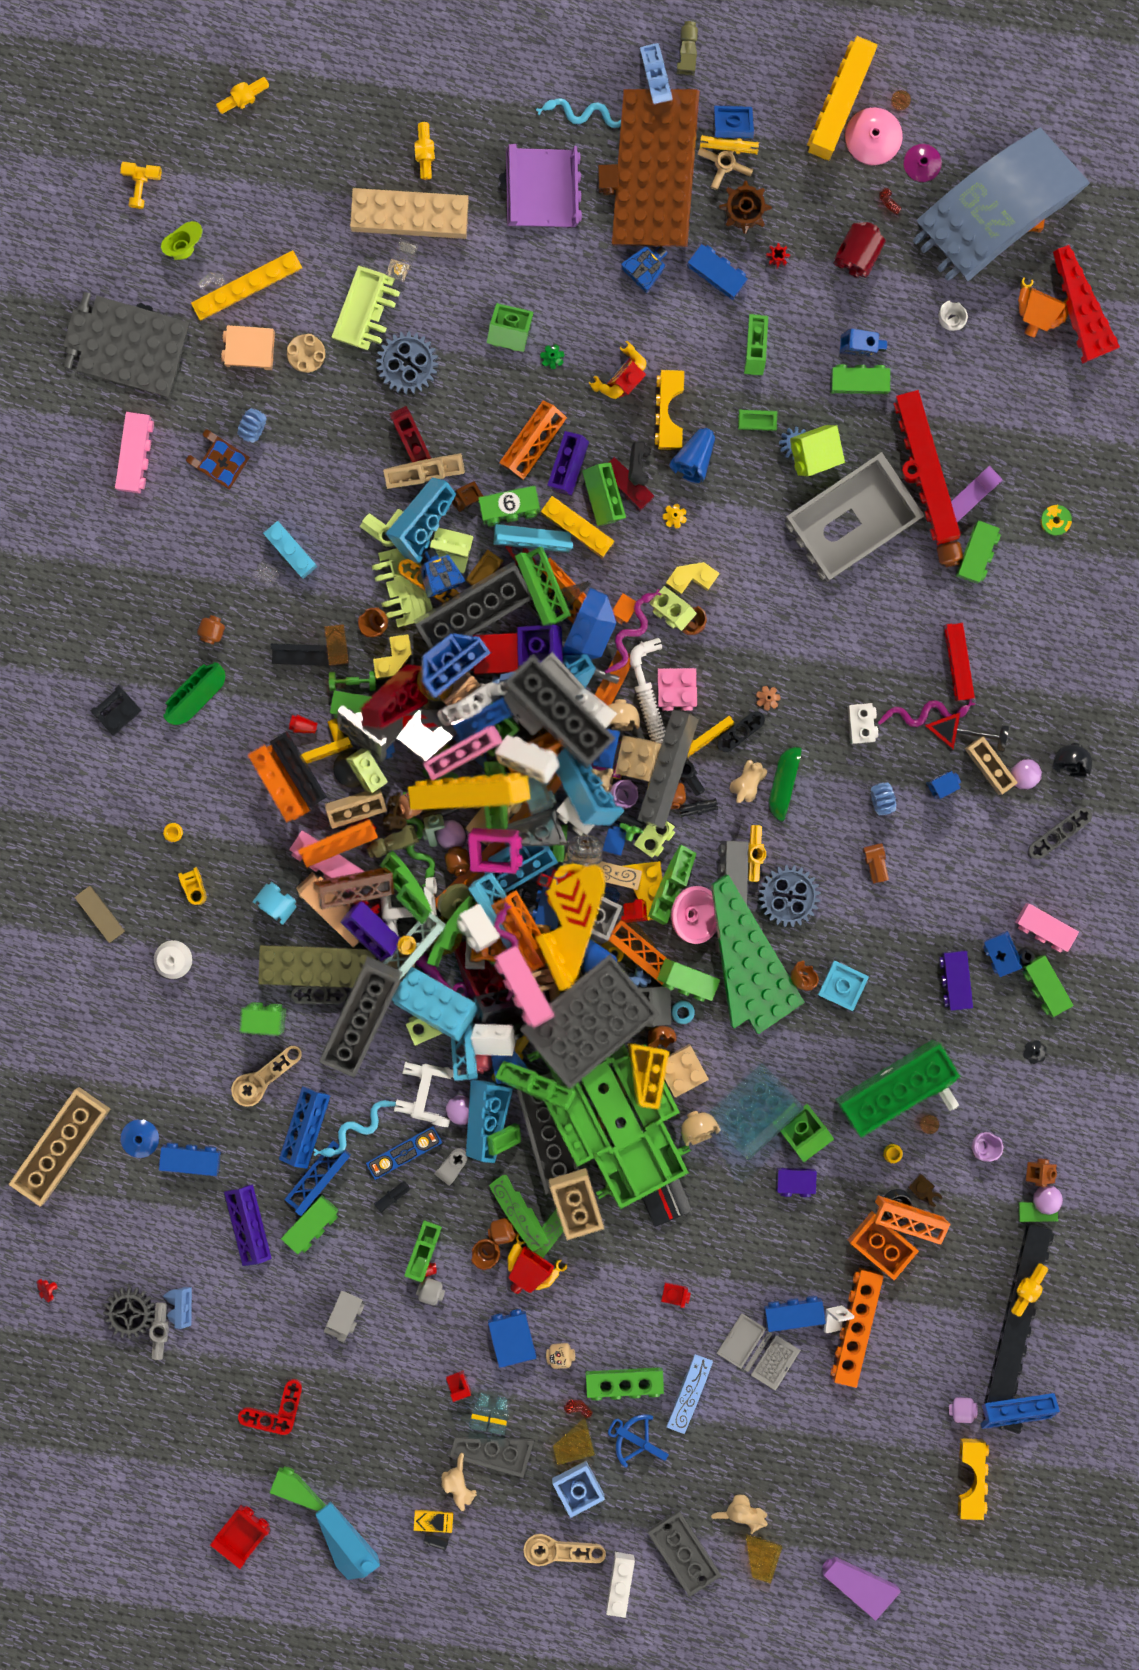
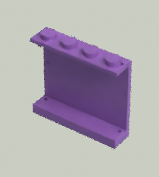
[506,144,582,227]

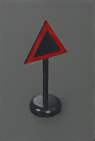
[925,712,1009,752]

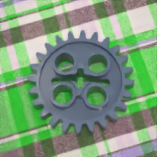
[376,331,439,395]
[758,865,821,927]

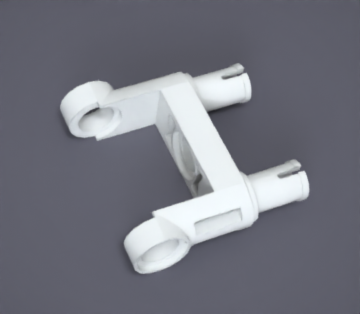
[437,682,508,726]
[377,877,437,937]
[394,1062,461,1127]

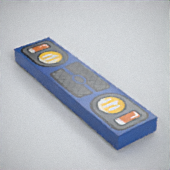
[366,1126,442,1180]

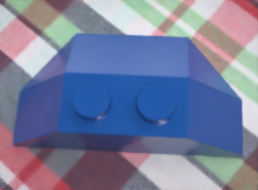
[562,588,617,660]
[422,634,491,698]

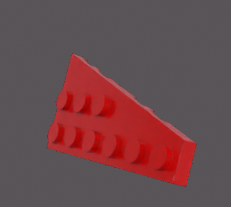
[1053,245,1120,364]

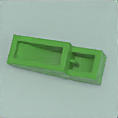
[404,1220,442,1282]

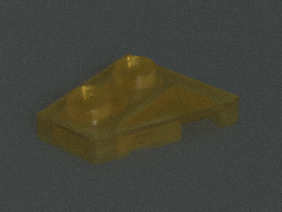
[553,1418,595,1465]
[746,1534,782,1584]

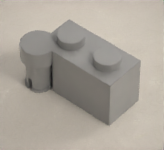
[324,1291,365,1343]

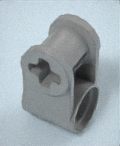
[434,1148,467,1186]

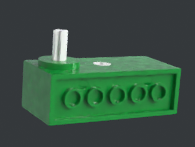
[835,1039,961,1138]

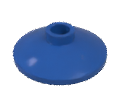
[121,1119,159,1158]

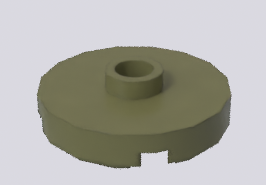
[437,884,473,919]

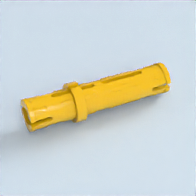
[700,135,759,155]

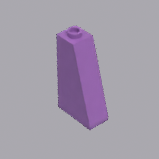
[822,1556,901,1621]

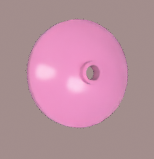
[845,108,902,165]
[671,886,716,944]

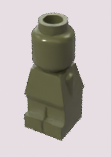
[676,21,698,75]
[367,825,420,858]

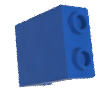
[488,1309,537,1368]

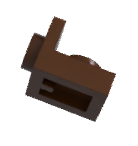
[452,481,483,512]

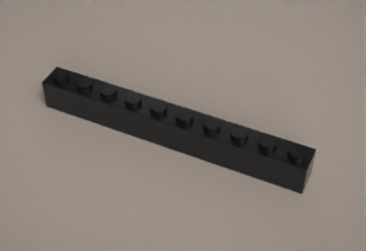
[983,1223,1054,1405]

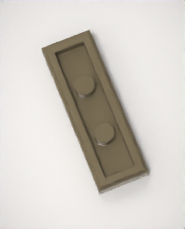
[74,886,125,943]

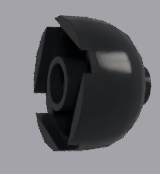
[1052,743,1092,778]

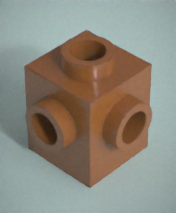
[1026,1158,1057,1187]

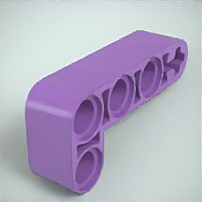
[951,466,1003,522]

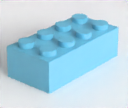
[392,967,479,1042]

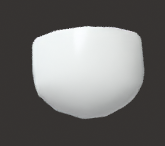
[938,301,968,331]

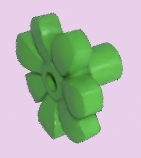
[619,823,643,841]

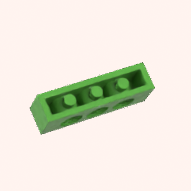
[586,1367,664,1400]

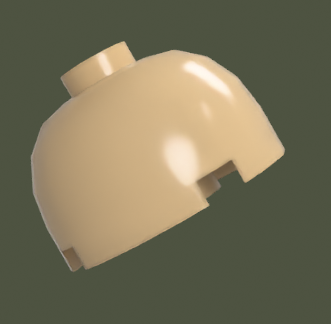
[608,699,640,731]
[681,1111,720,1146]

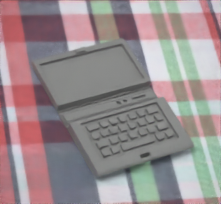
[503,653,585,735]
[717,1313,801,1391]

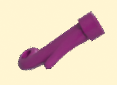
[415,952,468,998]

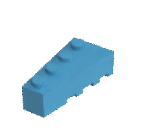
[385,477,456,563]
[556,748,624,825]
[466,1079,513,1163]

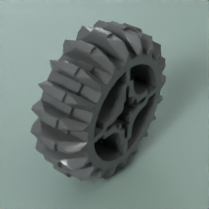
[103,1286,155,1339]

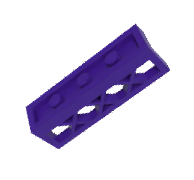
[224,1184,272,1266]

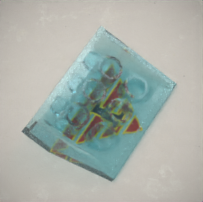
[708,1063,805,1161]

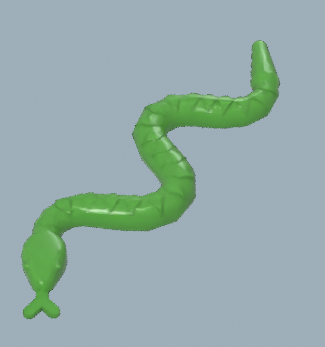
[397,792,435,887]

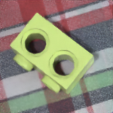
[649,586,697,631]
[346,749,388,793]
[633,821,675,858]
[406,1016,443,1045]

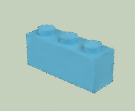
[263,521,318,579]

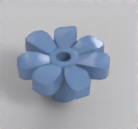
[628,967,651,987]

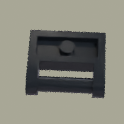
[90,685,142,736]

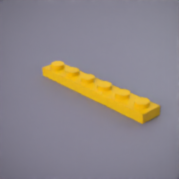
[191,250,302,321]

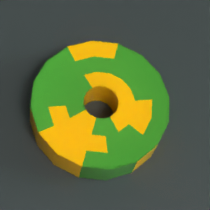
[1040,505,1072,536]

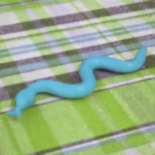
[536,98,621,128]
[314,1100,398,1157]

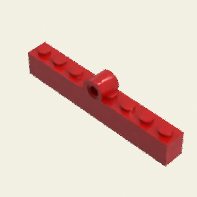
[893,390,961,545]

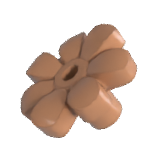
[756,686,780,711]

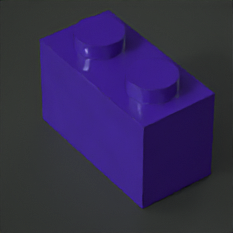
[776,1168,817,1197]

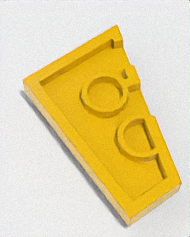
[623,861,662,921]

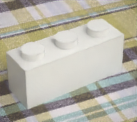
[495,735,559,783]
[606,1552,635,1618]

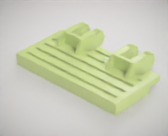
[332,266,400,350]
[372,548,433,627]

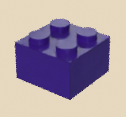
[517,625,563,666]

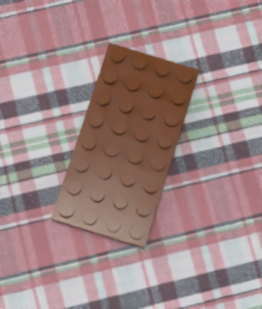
[612,89,700,247]

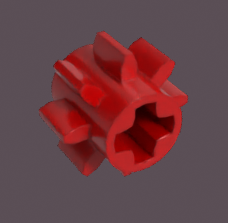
[766,243,790,269]

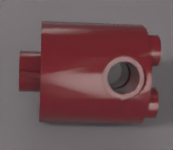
[833,222,886,278]

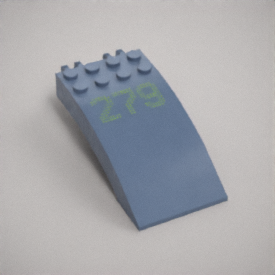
[913,127,1090,281]

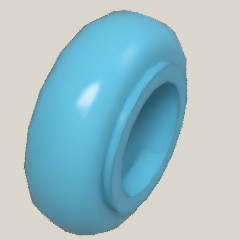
[671,1001,695,1024]

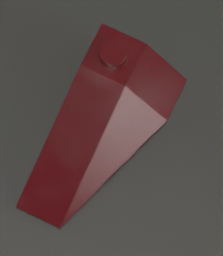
[453,941,511,1021]

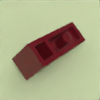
[389,406,432,462]
[608,457,655,512]

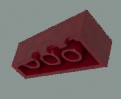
[361,664,428,729]

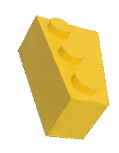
[628,1043,669,1109]

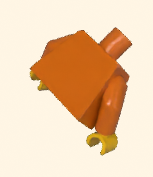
[1018,278,1069,338]

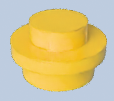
[163,823,183,842]
[397,935,416,955]
[883,1144,903,1163]

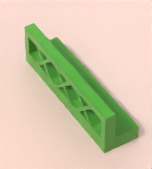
[515,546,571,626]

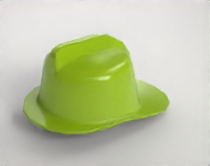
[161,221,202,260]

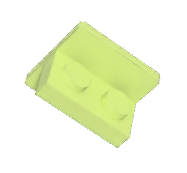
[430,528,473,573]

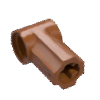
[863,843,889,883]

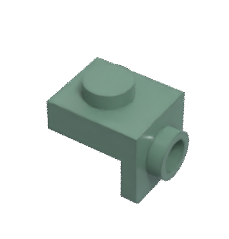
[422,814,445,847]

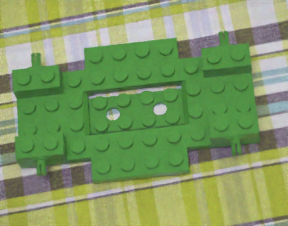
[527,1044,691,1209]

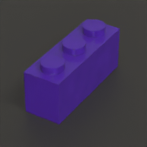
[547,431,589,496]
[340,901,400,962]
[939,950,973,1011]

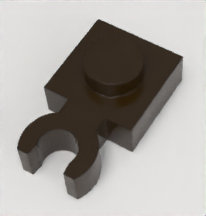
[908,1173,943,1207]

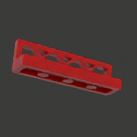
[943,623,975,701]

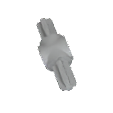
[149,1302,169,1360]

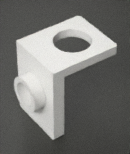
[824,1305,854,1334]

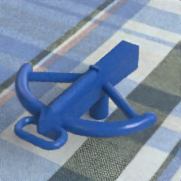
[608,1414,669,1468]

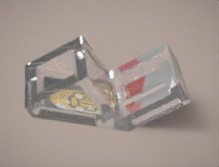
[386,238,419,282]

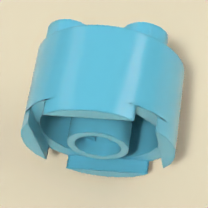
[252,882,297,925]

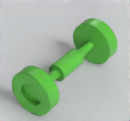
[329,671,376,691]

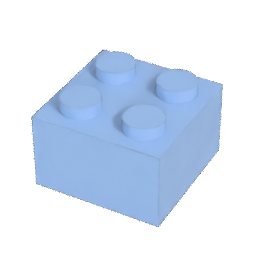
[552,1461,605,1518]

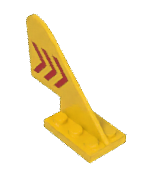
[536,865,605,991]

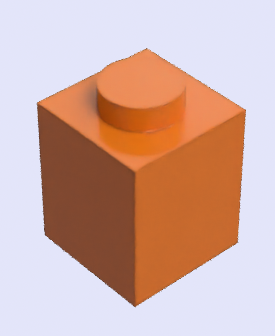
[613,593,636,625]

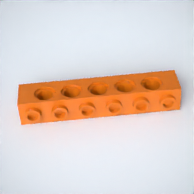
[830,1267,884,1388]

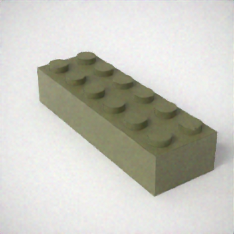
[258,945,377,988]

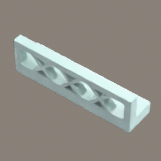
[383,913,445,978]

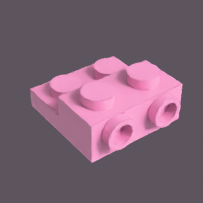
[658,668,697,711]

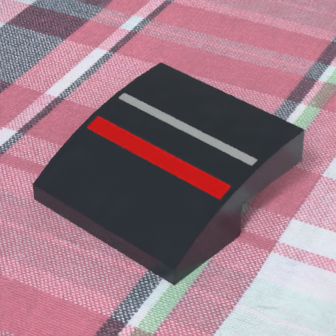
[642,1178,692,1227]

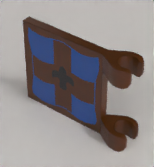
[186,429,250,490]

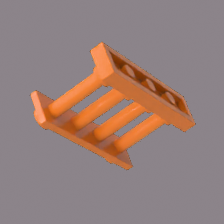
[248,745,311,822]

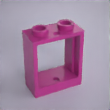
[469,828,523,873]

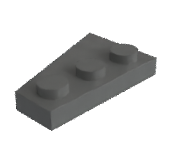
[504,809,567,847]

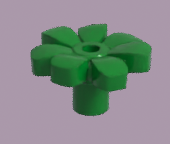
[540,345,565,370]

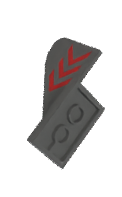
[337,705,463,762]

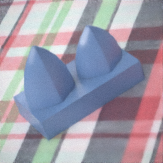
[163,1287,192,1329]

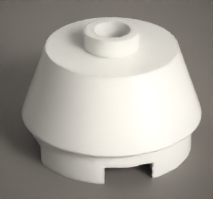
[154,941,192,979]

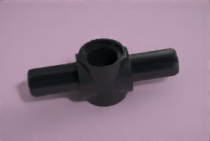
[680,758,705,796]

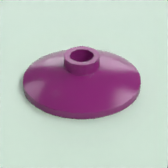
[904,144,942,182]

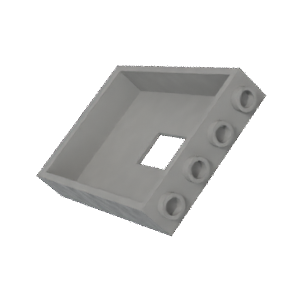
[784,452,925,582]

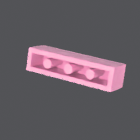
[115,412,154,494]
[423,725,503,780]
[289,831,364,893]
[495,946,555,1028]

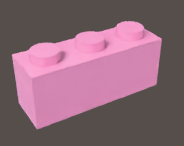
[1015,903,1079,953]

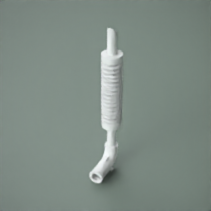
[629,638,666,743]

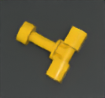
[120,162,162,209]

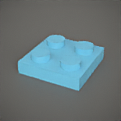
[818,960,869,1011]

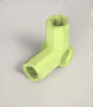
[360,509,403,547]

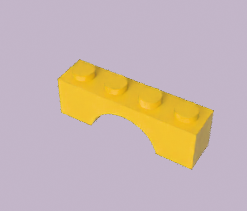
[655,370,684,450]
[541,496,614,559]
[958,1438,989,1520]

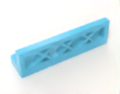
[493,524,573,553]
[468,872,533,949]
[451,999,478,1081]

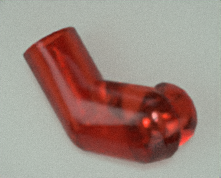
[879,188,902,215]
[564,1400,593,1419]

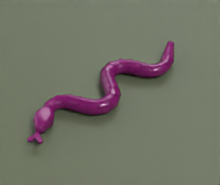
[605,589,661,674]
[878,699,975,727]
[494,903,519,1001]

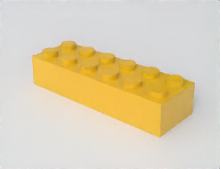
[807,36,878,161]
[408,773,530,810]

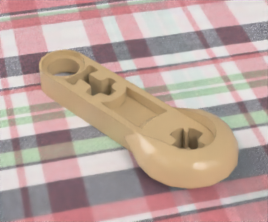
[231,1046,302,1107]
[523,1534,606,1566]

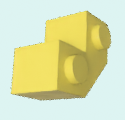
[665,562,720,596]
[373,634,412,679]

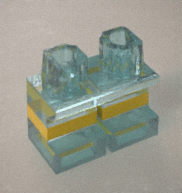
[469,1393,509,1435]

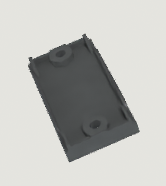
[647,1510,722,1597]

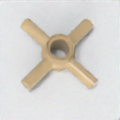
[697,138,753,190]

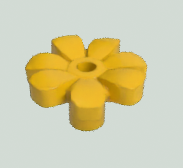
[662,504,687,529]

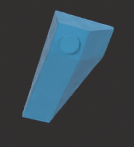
[316,1502,380,1580]

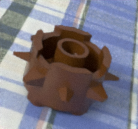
[719,181,772,234]

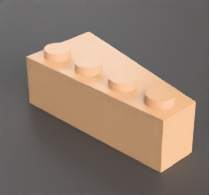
[296,872,360,948]

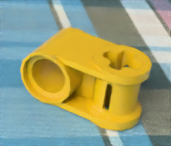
[178,867,207,905]

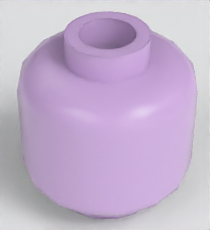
[949,1398,978,1423]

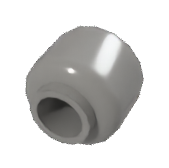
[416,1278,445,1306]

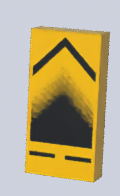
[414,1510,453,1533]

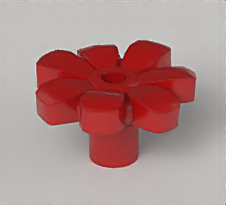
[37,1279,57,1302]

